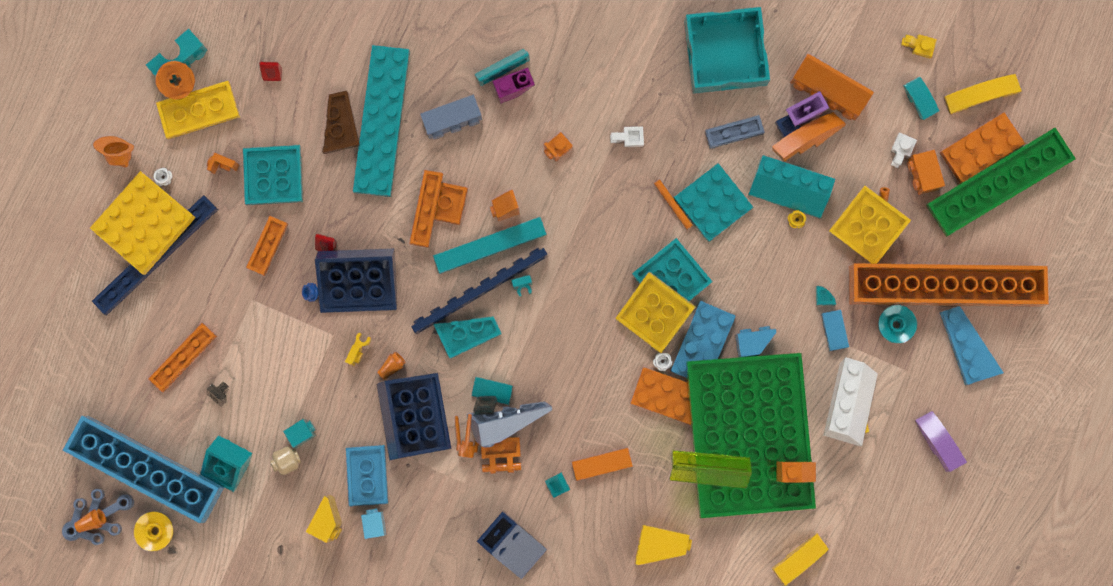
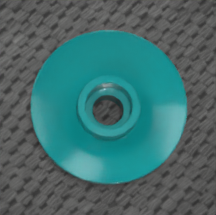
[878,305,917,343]

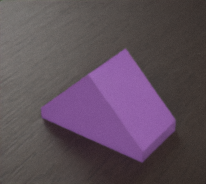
[786,91,829,126]

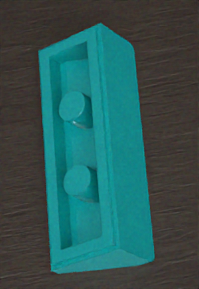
[475,49,530,86]

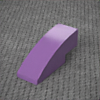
[915,411,967,472]

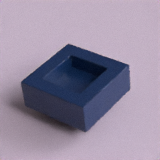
[775,115,800,138]

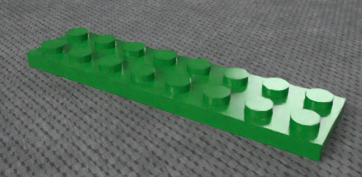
[926,127,1076,237]

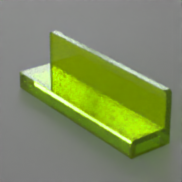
[669,450,752,488]

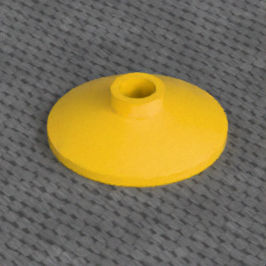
[134,512,173,551]

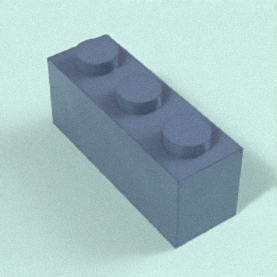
[420,94,482,139]

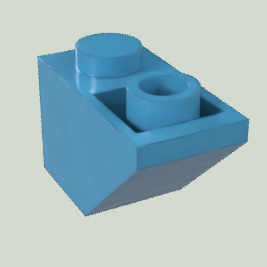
[735,326,776,357]

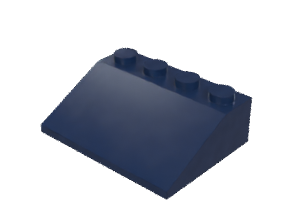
[315,248,397,313]
[376,373,452,460]

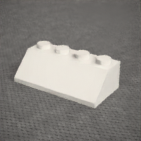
[823,357,878,446]

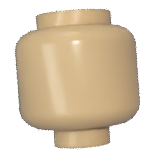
[270,446,301,475]

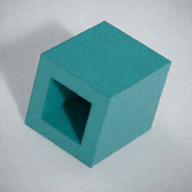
[283,419,316,448]

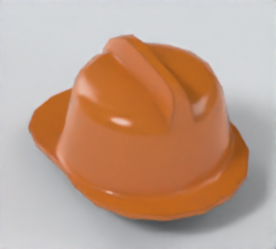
[93,136,134,168]

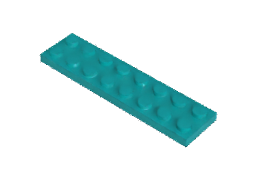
[353,45,410,197]

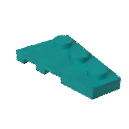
[433,316,502,359]

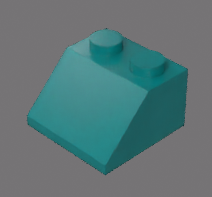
[200,435,252,492]

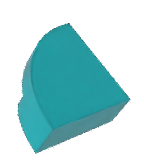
[816,286,836,306]

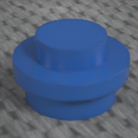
[302,283,318,302]

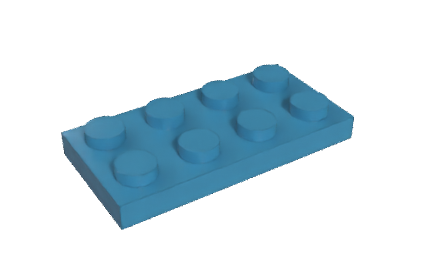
[670,301,736,378]

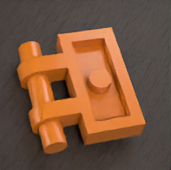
[481,437,521,474]

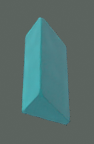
[471,377,513,405]

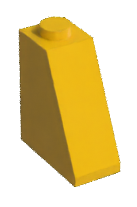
[634,524,692,565]

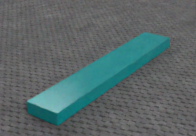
[433,217,547,274]

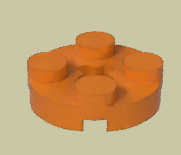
[156,61,195,99]

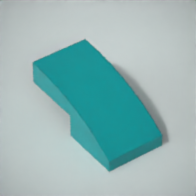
[903,77,940,120]

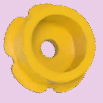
[787,210,806,229]

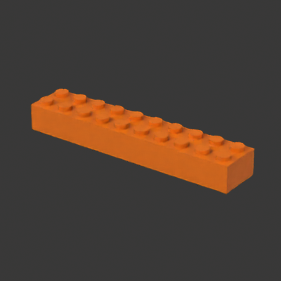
[849,263,1049,307]

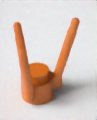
[455,414,479,458]

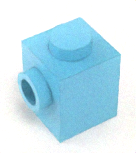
[361,509,387,539]

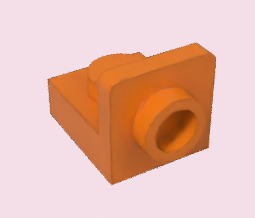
[543,132,573,161]
[207,152,239,174]

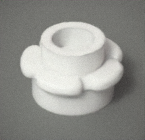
[153,168,172,186]
[653,352,672,371]

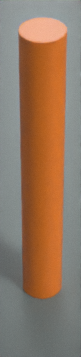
[654,180,693,230]

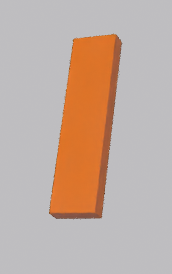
[409,170,444,248]
[148,323,217,392]

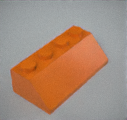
[790,54,874,120]

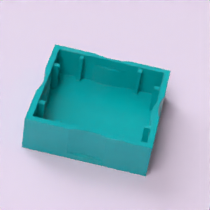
[684,7,770,94]

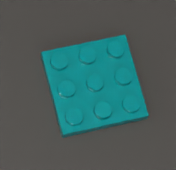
[243,145,303,206]
[674,163,754,243]
[632,238,713,301]

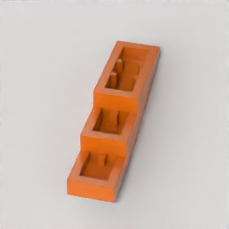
[772,112,846,162]

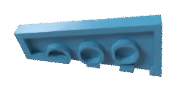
[940,306,1004,385]

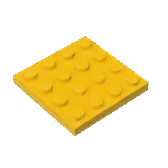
[90,171,196,275]

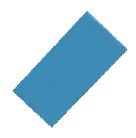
[821,310,849,351]

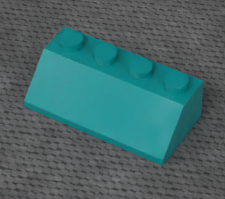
[748,155,836,218]

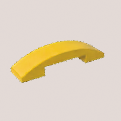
[944,74,1022,114]

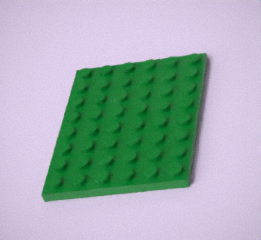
[686,353,816,518]

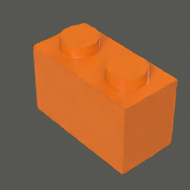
[907,149,945,195]

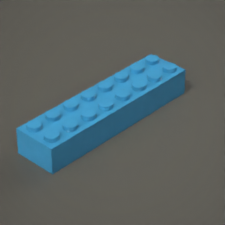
[62,416,225,523]

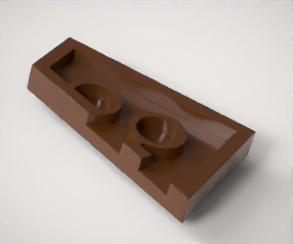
[322,90,360,154]

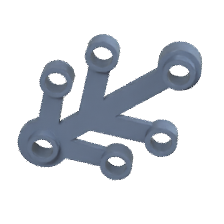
[62,489,134,545]

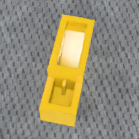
[771,533,829,586]

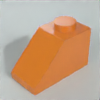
[490,189,520,222]
[777,462,816,482]

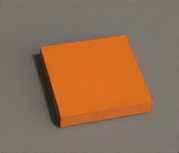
[434,182,468,225]

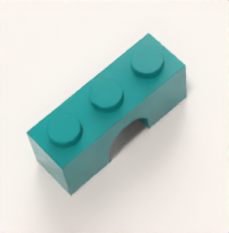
[146,28,208,83]

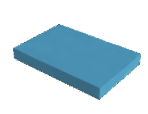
[346,445,388,506]

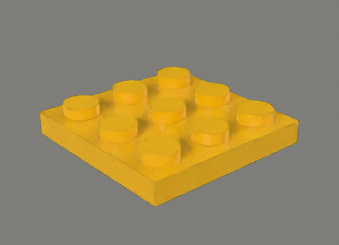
[829,185,911,264]
[615,272,696,353]

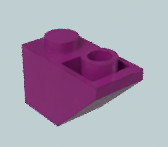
[493,67,535,104]

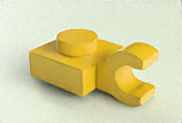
[901,34,937,59]
[345,332,371,366]

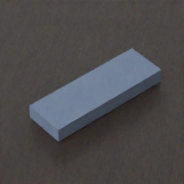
[705,115,765,149]

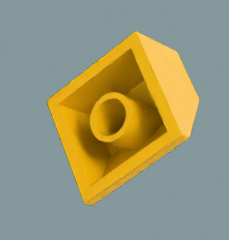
[306,495,342,543]

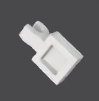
[610,127,644,147]
[891,132,917,168]

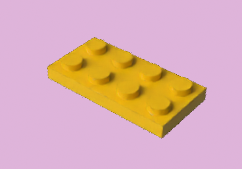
[156,81,240,139]

